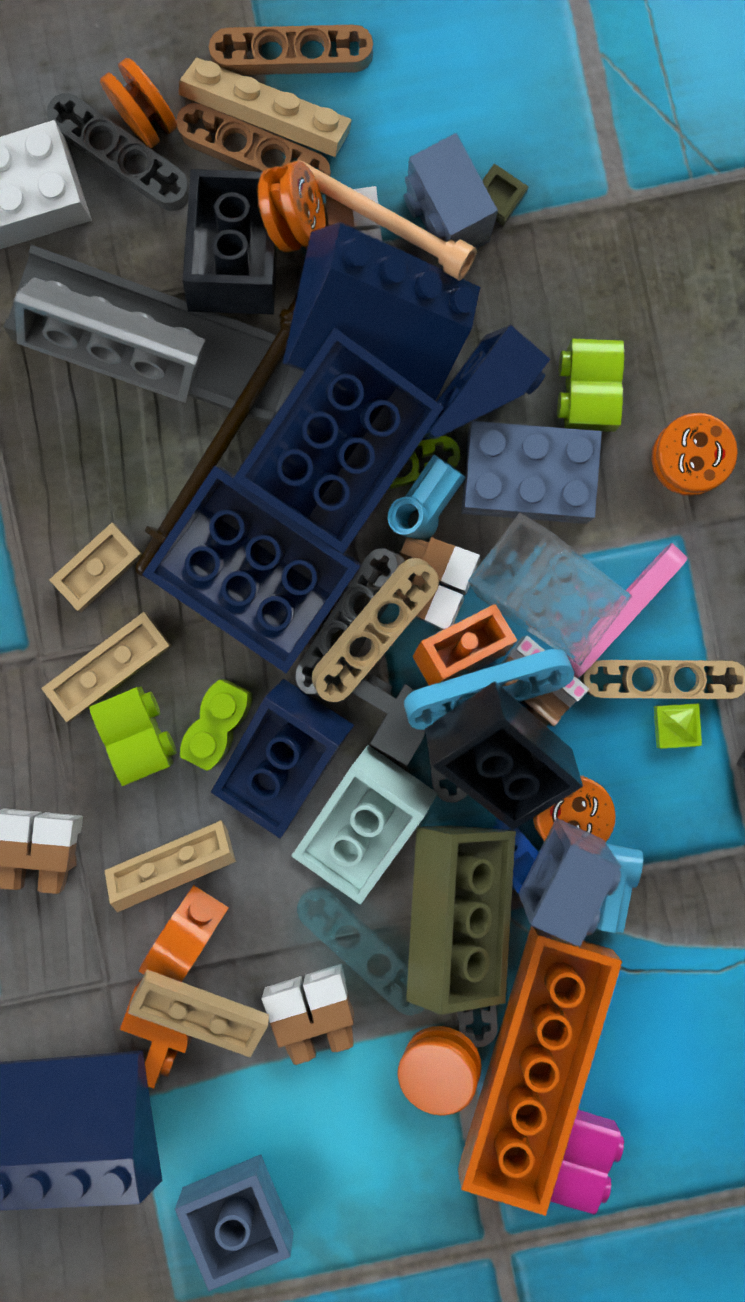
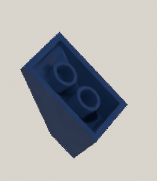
[421,325,550,441]
[211,678,354,839]

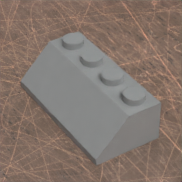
[14,277,206,403]

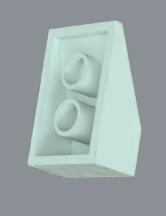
[291,745,438,905]

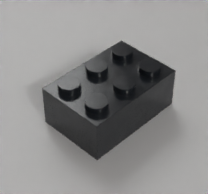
[183,169,277,315]
[425,681,583,830]

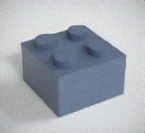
[404,133,498,248]
[518,818,621,947]
[175,1154,294,1291]

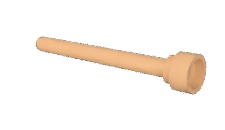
[297,160,477,281]

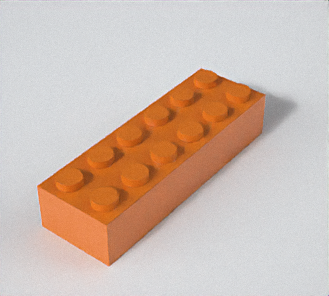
[458,925,622,1216]

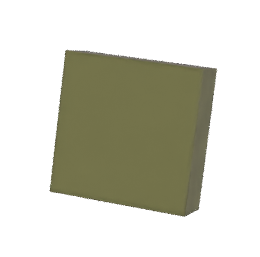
[482,163,529,227]

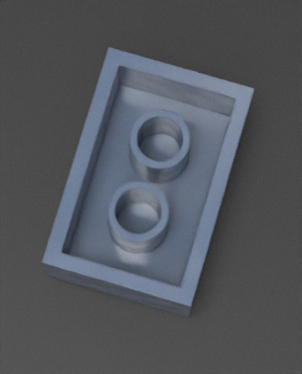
[461,421,602,524]

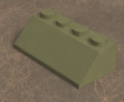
[406,825,516,1015]

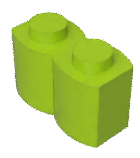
[557,339,624,432]
[180,679,252,771]
[89,686,177,786]

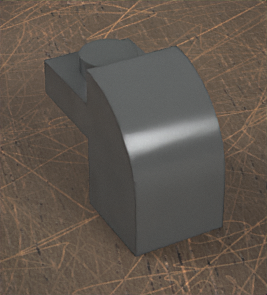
[352,674,425,766]

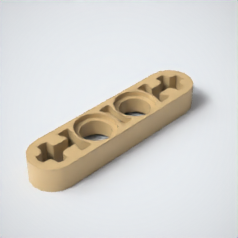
[312,558,439,702]
[580,660,745,699]

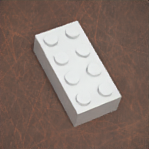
[0,120,92,249]

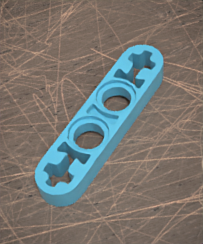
[404,649,575,730]

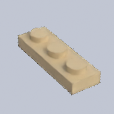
[41,612,172,722]
[105,820,236,912]
[128,970,269,1057]

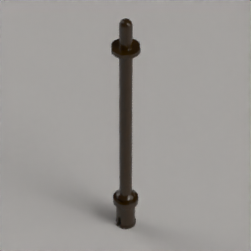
[135,293,298,577]

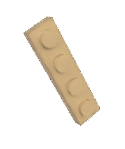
[179,57,352,157]

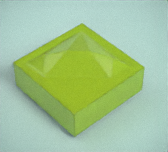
[654,703,702,749]

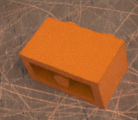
[412,604,518,686]

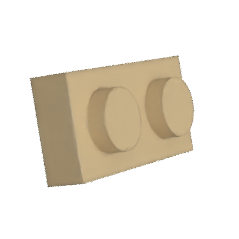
[49,522,142,612]

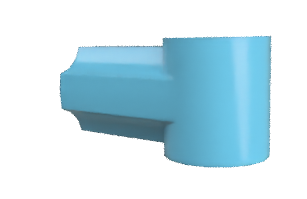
[388,455,466,540]
[597,843,643,933]

